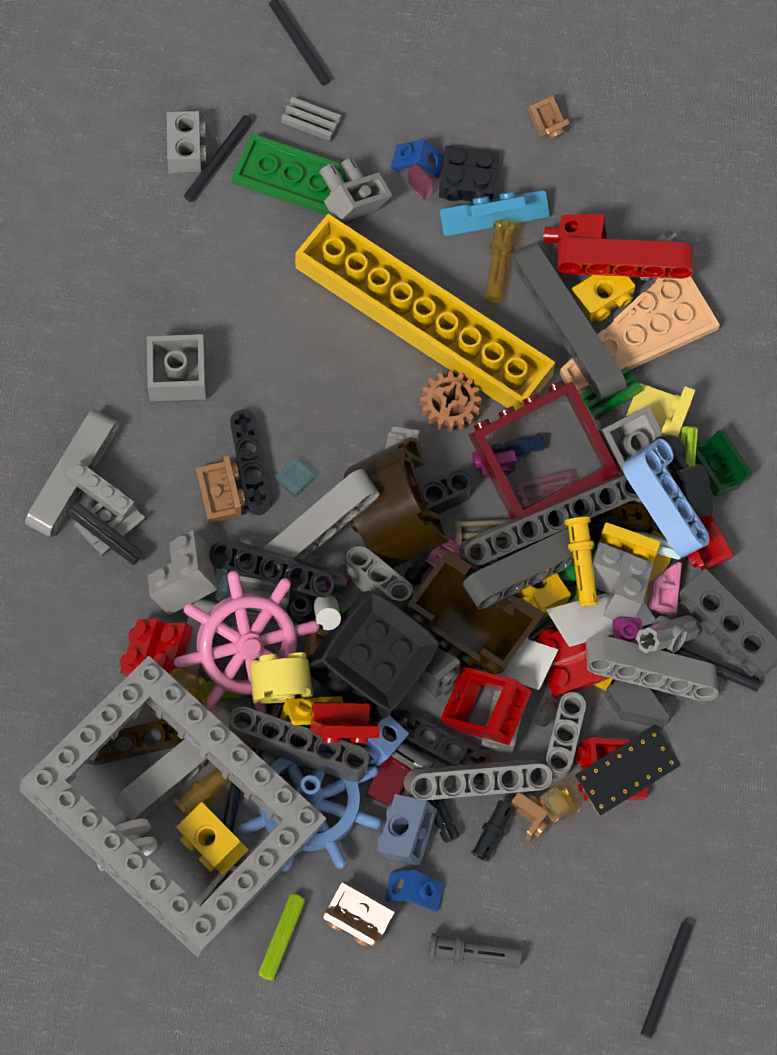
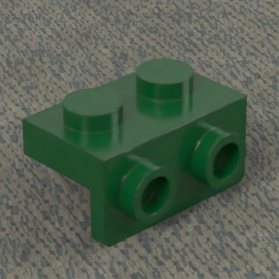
[695,429,752,497]

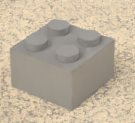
[147,334,206,402]

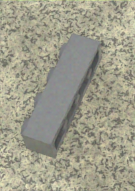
[65,459,134,520]

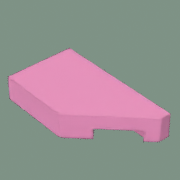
[647,562,682,616]

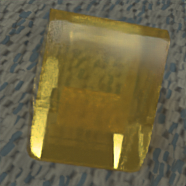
[539,786,579,822]

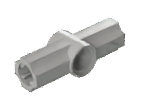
[635,615,700,654]

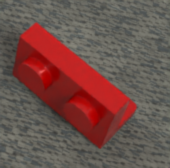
[687,515,735,571]
[310,702,380,743]

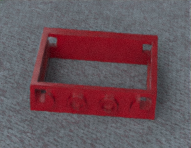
[468,380,620,519]

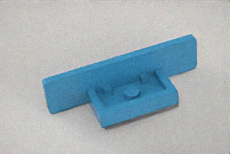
[439,190,549,236]

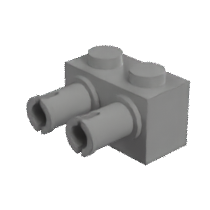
[319,157,393,223]

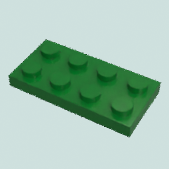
[232,133,348,216]

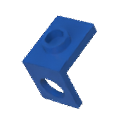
[391,139,444,179]
[385,870,444,911]

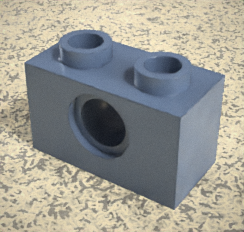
[377,794,437,866]

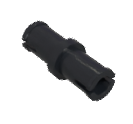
[471,800,515,862]

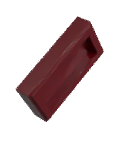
[367,756,412,806]

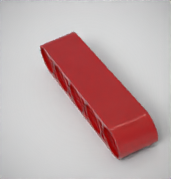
[558,238,693,279]

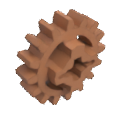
[420,371,481,432]

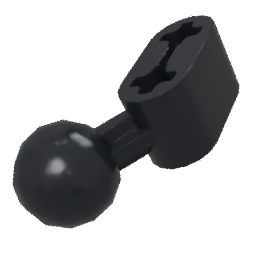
[653,433,713,519]

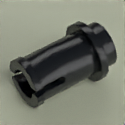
[289,595,312,624]

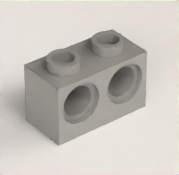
[167,111,206,173]

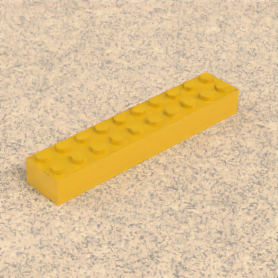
[295,214,555,410]

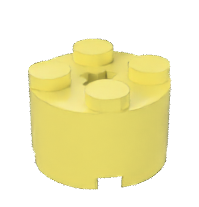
[249,652,313,704]

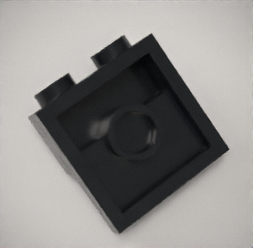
[439,145,499,203]

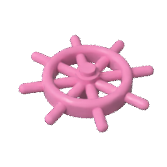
[174,571,320,714]

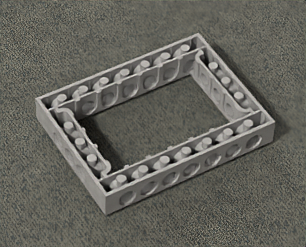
[20,656,326,958]

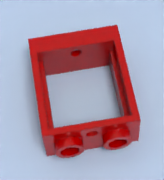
[440,667,532,745]

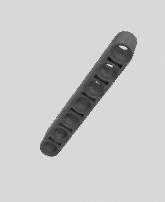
[510,242,626,400]
[459,473,639,565]

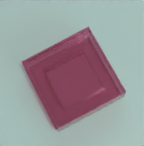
[407,163,433,200]

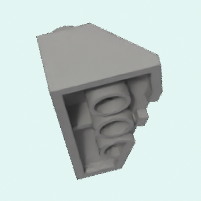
[599,405,662,531]

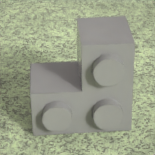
[147,530,218,615]
[591,542,653,619]

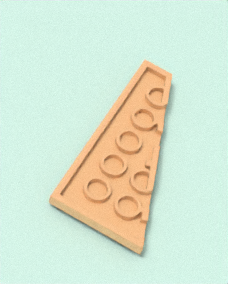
[560,276,720,393]

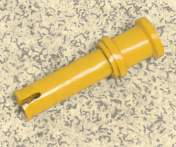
[564,517,598,607]

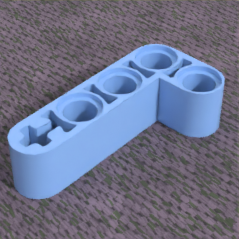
[623,439,709,557]

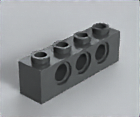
[678,568,777,681]

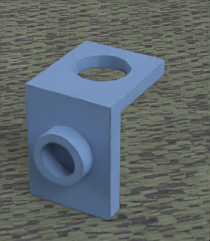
[357,715,408,767]

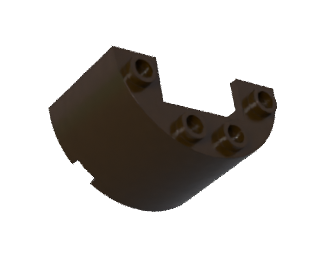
[344,437,449,568]
[407,550,545,675]

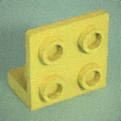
[626,383,695,437]

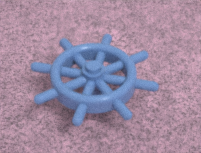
[238,734,383,871]

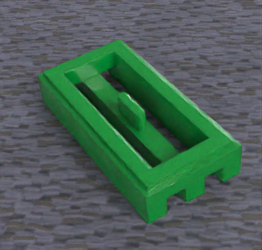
[580,367,643,420]

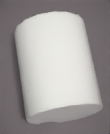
[314,597,341,630]

